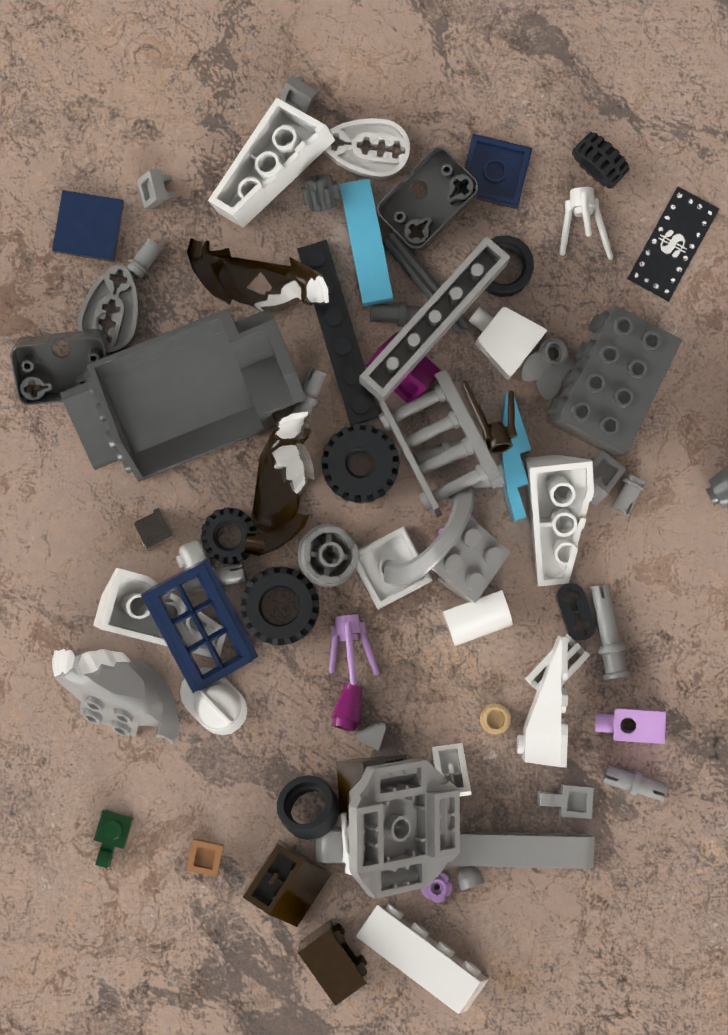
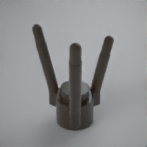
[462,380,517,454]

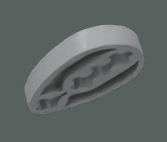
[77,265,140,355]

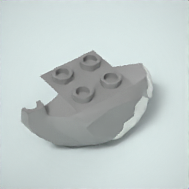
[52,649,180,744]

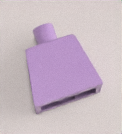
[595,707,666,744]

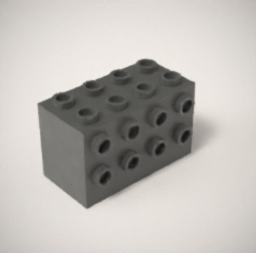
[547,305,682,456]

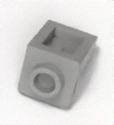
[590,450,627,506]

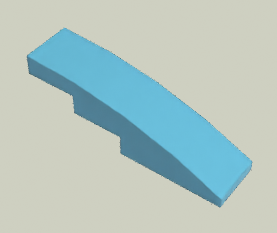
[339,179,393,307]
[500,392,531,522]

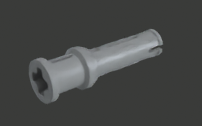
[590,584,631,680]

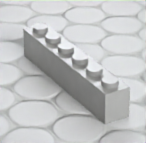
[359,236,510,403]

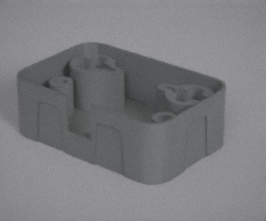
[377,146,479,250]
[10,329,109,406]

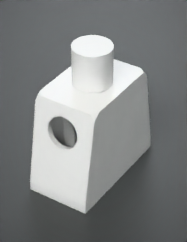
[469,306,548,381]

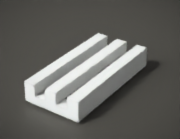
[524,634,590,691]

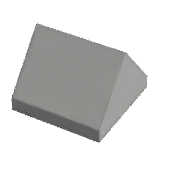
[355,721,386,751]

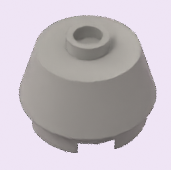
[298,524,359,587]

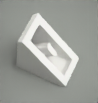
[432,743,471,797]

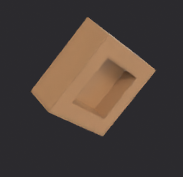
[186,838,224,877]

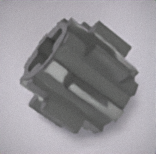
[301,174,340,212]

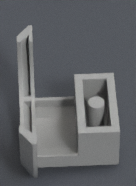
[384,487,511,603]

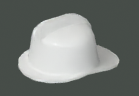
[180,667,247,735]

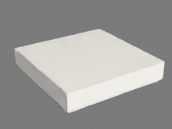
[356,526,433,610]

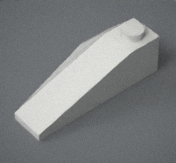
[525,455,594,587]
[93,568,226,658]
[517,635,568,768]

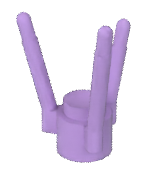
[328,614,380,685]

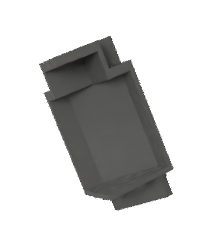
[60,308,306,482]

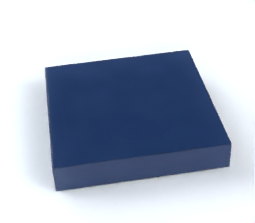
[458,134,532,209]
[52,190,124,262]

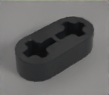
[555,583,595,641]

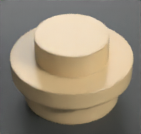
[479,703,511,735]

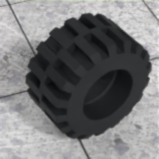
[240,566,320,645]

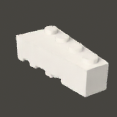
[208,97,335,228]
[356,903,489,1014]

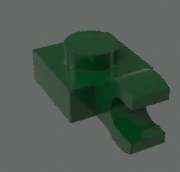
[94,809,134,868]

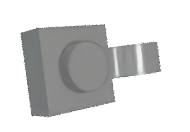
[537,784,594,819]

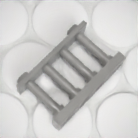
[378,369,504,517]

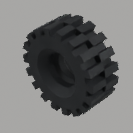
[321,424,400,504]

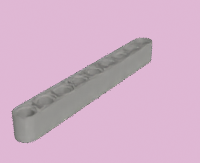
[315,828,595,869]

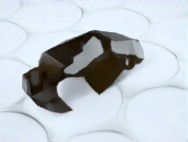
[187,238,329,312]
[244,412,315,556]

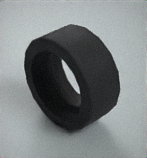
[485,235,534,297]
[277,775,340,840]

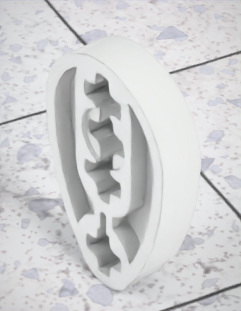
[324,118,410,180]

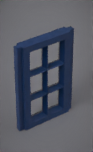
[140,558,259,693]

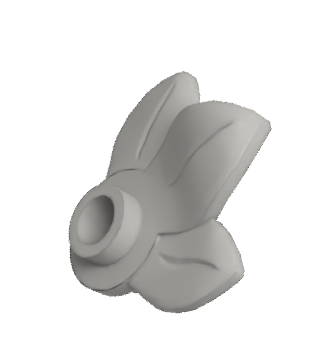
[521,338,576,400]

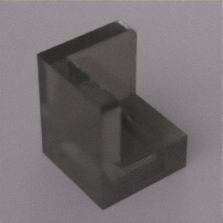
[134,508,176,551]

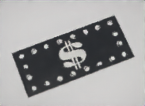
[627,186,719,302]

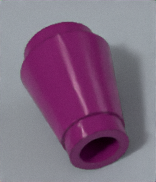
[330,683,363,732]

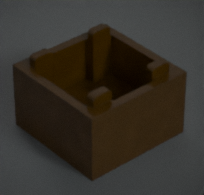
[298,919,367,1006]

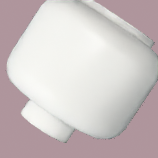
[176,540,210,569]

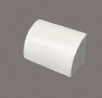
[442,590,513,646]

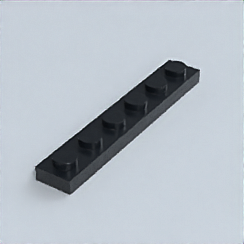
[297,240,379,426]

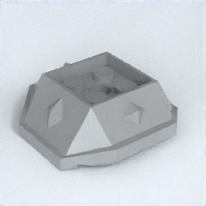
[345,758,460,899]

